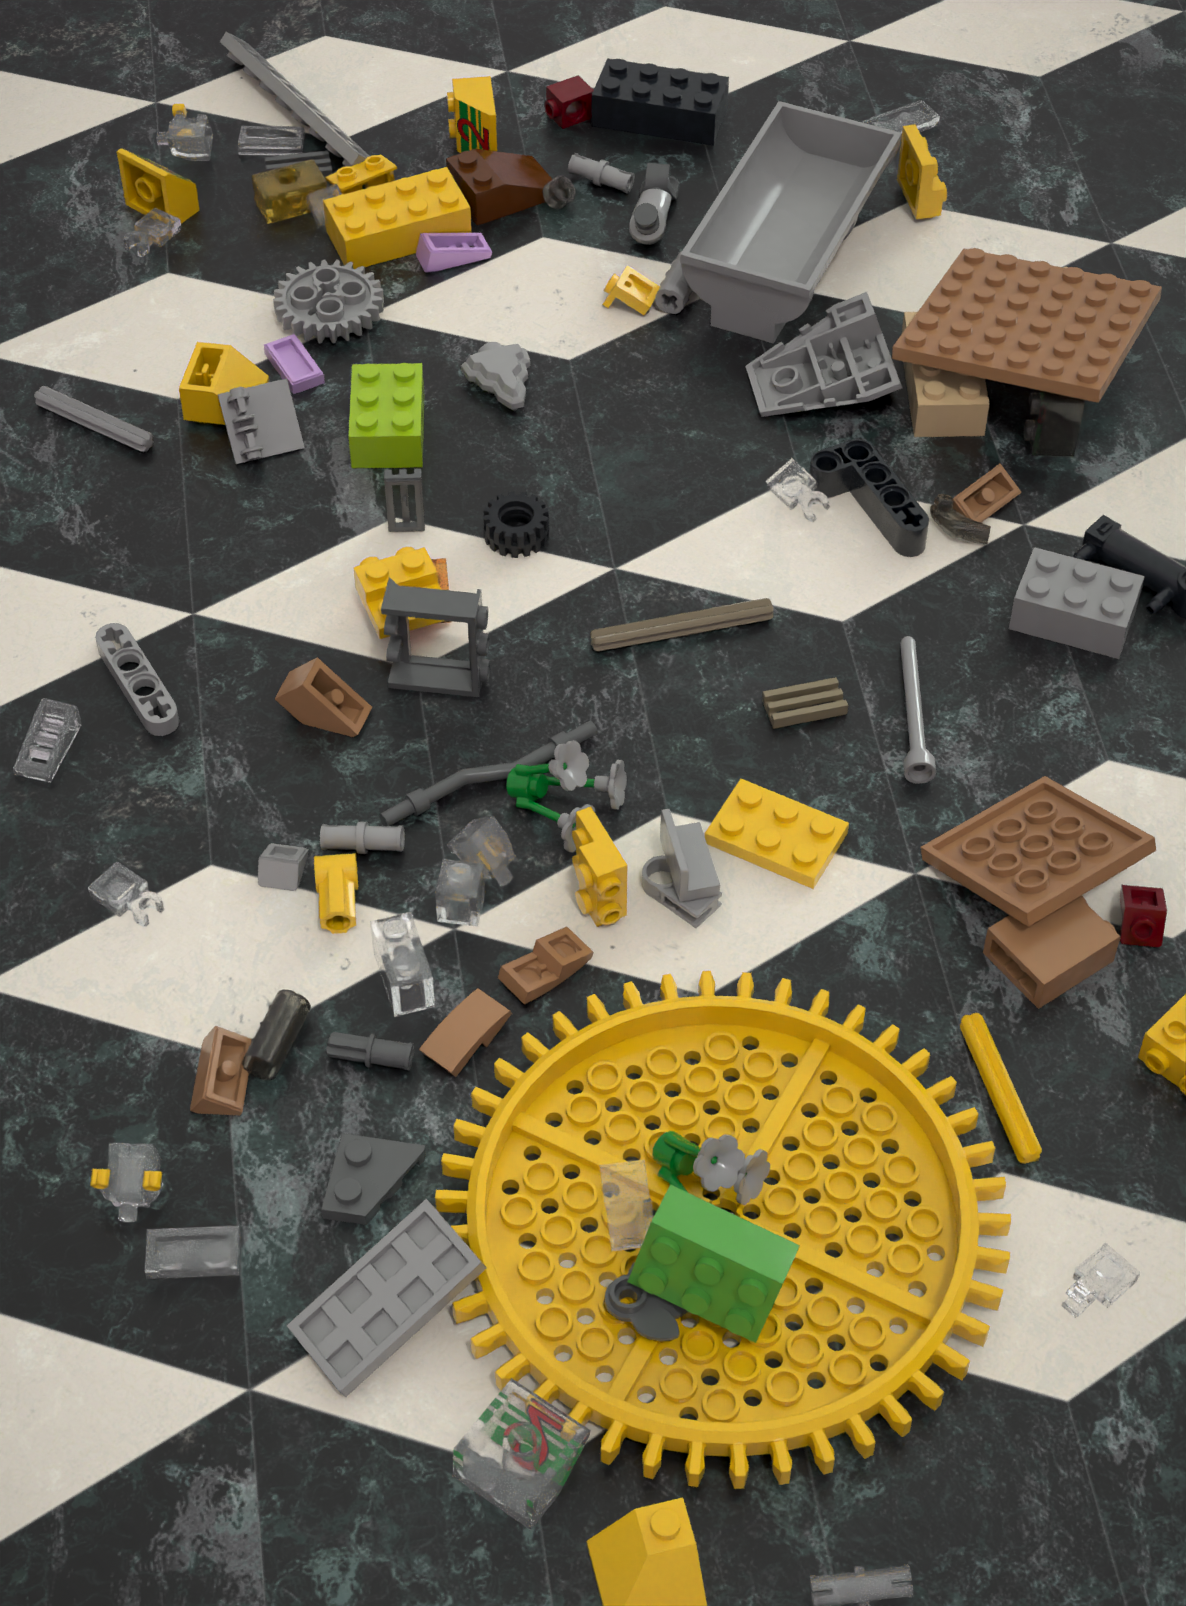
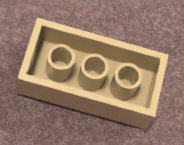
[902,312,989,437]

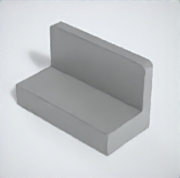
[660,809,720,902]

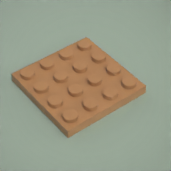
[920,776,1156,927]

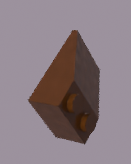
[446,149,563,226]

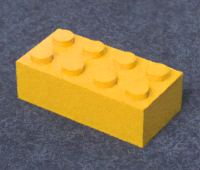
[323,167,471,270]

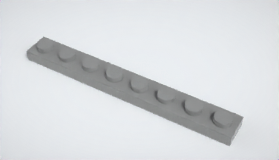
[220,32,369,166]

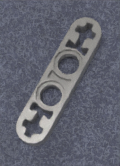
[95,623,179,736]

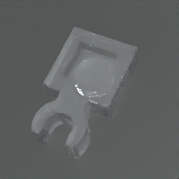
[123,208,182,257]
[765,458,830,522]
[88,862,164,927]

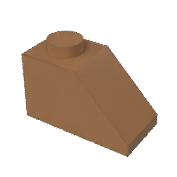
[275,657,372,737]

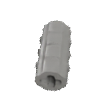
[655,251,693,314]

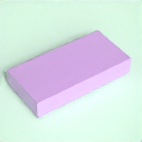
[264,334,325,394]

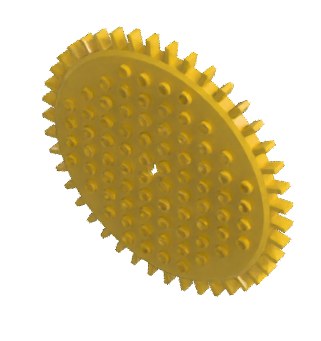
[435,971,1011,1489]

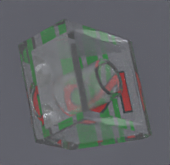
[453,1378,591,1530]

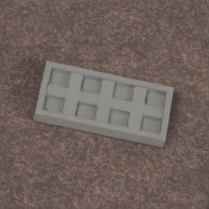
[287,1199,487,1397]

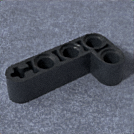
[808,439,929,557]

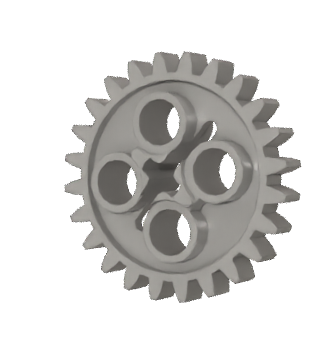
[273,259,384,343]

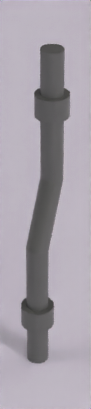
[379,721,598,826]

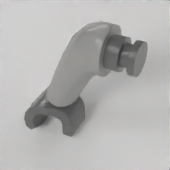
[629,163,679,245]

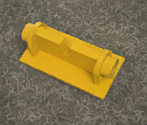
[325,154,397,197]

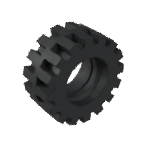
[483,491,549,558]

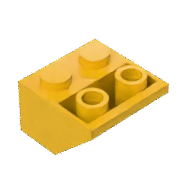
[179,342,269,425]

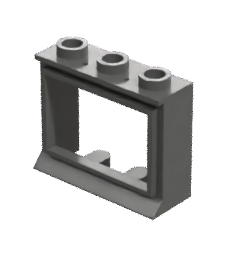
[381,577,491,697]

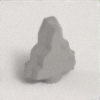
[461,342,530,411]

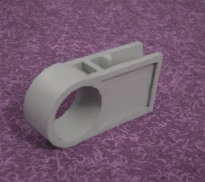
[642,855,722,928]

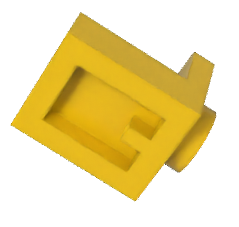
[602,265,660,315]

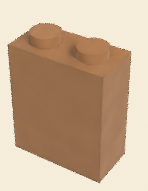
[983,895,1120,1009]

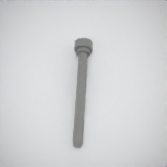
[900,636,936,783]

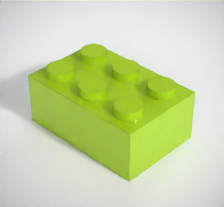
[348,363,424,468]

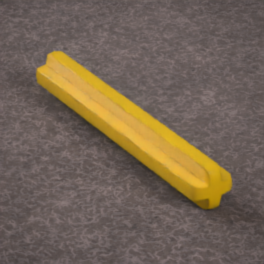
[960,1013,1042,1164]

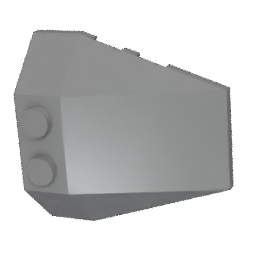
[745,292,902,417]

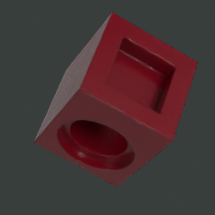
[544,75,593,129]

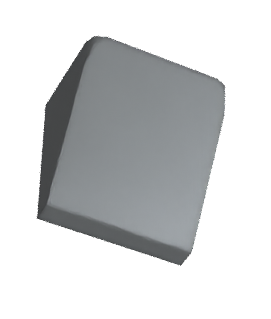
[258,843,309,891]

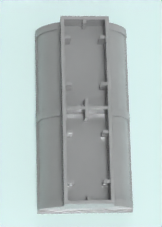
[680,101,902,344]

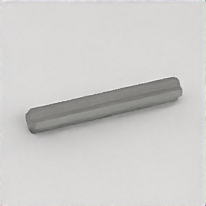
[34,386,154,452]

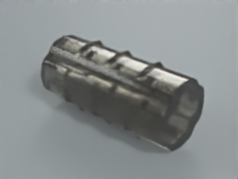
[242,989,311,1080]

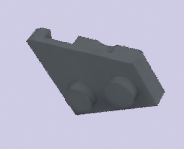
[321,1133,426,1225]

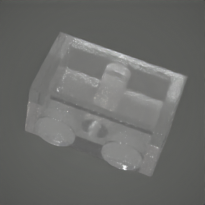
[370,912,435,1017]

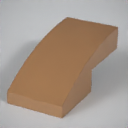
[498,926,594,1004]
[419,988,512,1077]

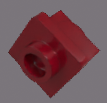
[1119,885,1167,947]

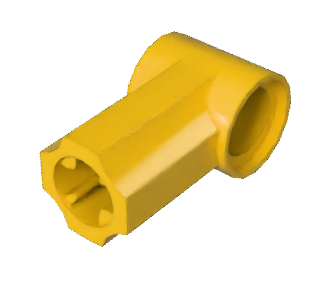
[314,853,358,934]

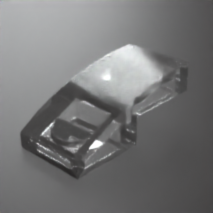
[600,1160,654,1252]

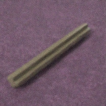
[590,598,773,652]

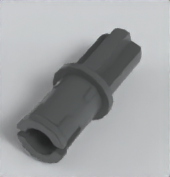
[326,1032,414,1071]

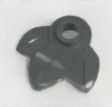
[605,1262,688,1341]

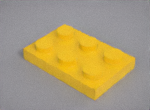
[705,779,849,889]

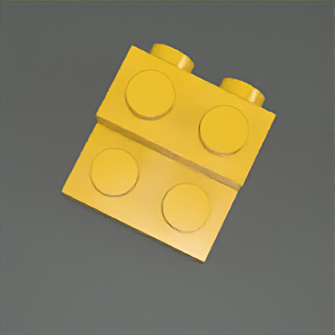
[897,124,947,219]
[353,547,444,639]
[572,806,628,927]

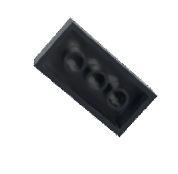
[592,58,729,146]

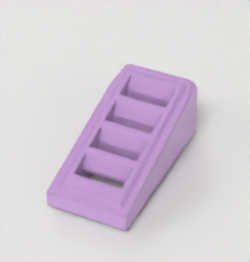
[416,233,492,272]

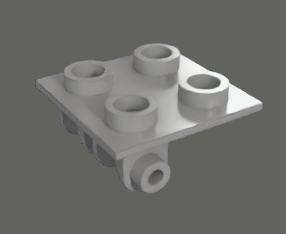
[218,379,305,464]

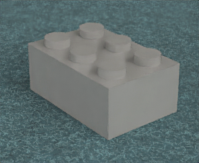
[1009,547,1144,659]

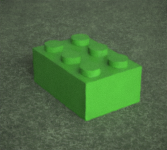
[627,1185,800,1343]

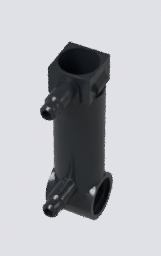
[1073,514,1186,619]

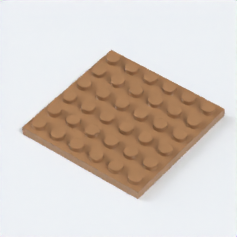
[892,248,1162,403]

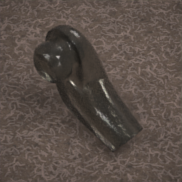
[930,494,991,544]

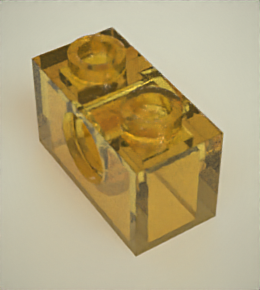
[252,159,328,224]

